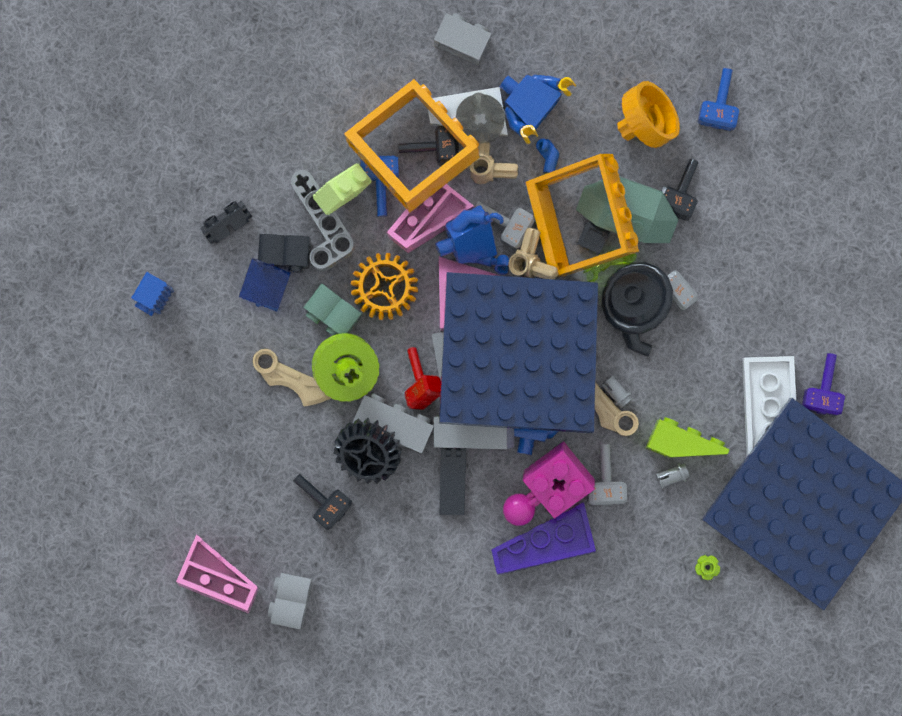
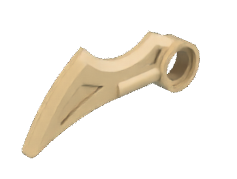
[253,349,331,406]
[595,381,639,436]

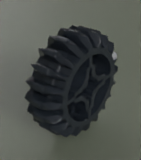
[333,418,402,484]

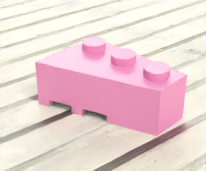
[387,184,474,253]
[176,534,258,614]

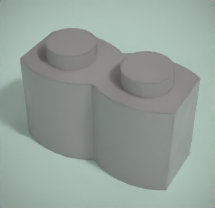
[267,573,313,630]

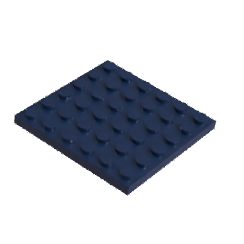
[439,272,598,433]
[701,398,902,610]

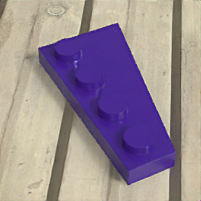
[491,502,596,575]

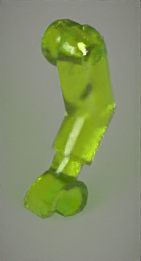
[583,250,637,282]

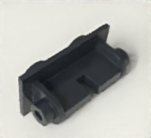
[200,201,252,244]

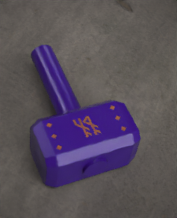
[802,353,845,416]

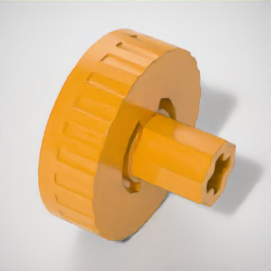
[617,81,680,148]

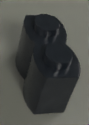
[258,234,311,273]

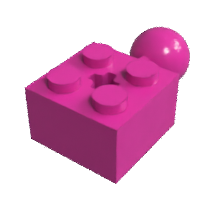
[503,441,595,526]

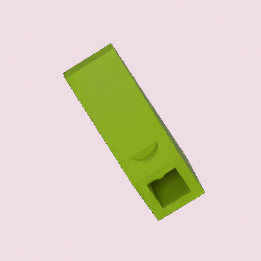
[645,417,730,458]

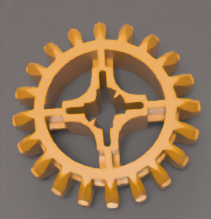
[351,253,418,320]

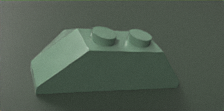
[576,176,679,243]

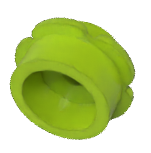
[695,555,720,580]

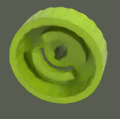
[311,333,379,402]

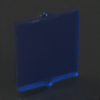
[239,258,291,312]

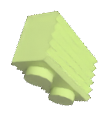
[313,163,371,215]

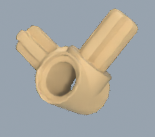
[470,133,518,184]
[508,228,559,280]

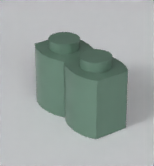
[303,284,363,336]

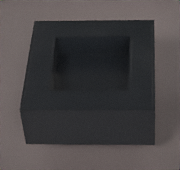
[576,221,610,256]

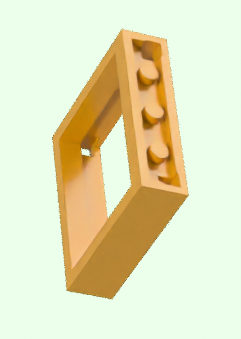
[344,79,480,213]
[525,154,639,277]

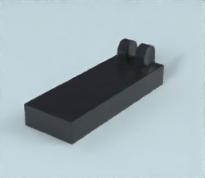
[439,448,466,515]

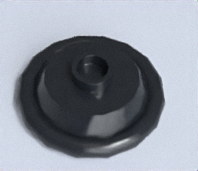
[601,262,673,334]

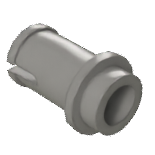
[602,376,633,409]
[656,463,690,489]

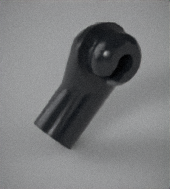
[622,332,653,357]

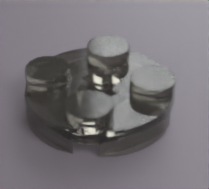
[455,92,505,144]

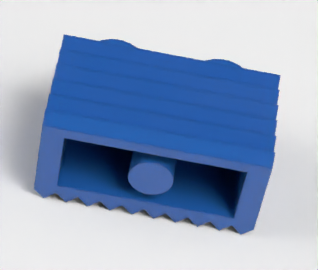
[131,272,174,316]

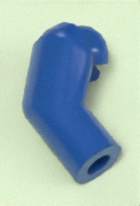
[536,138,559,174]

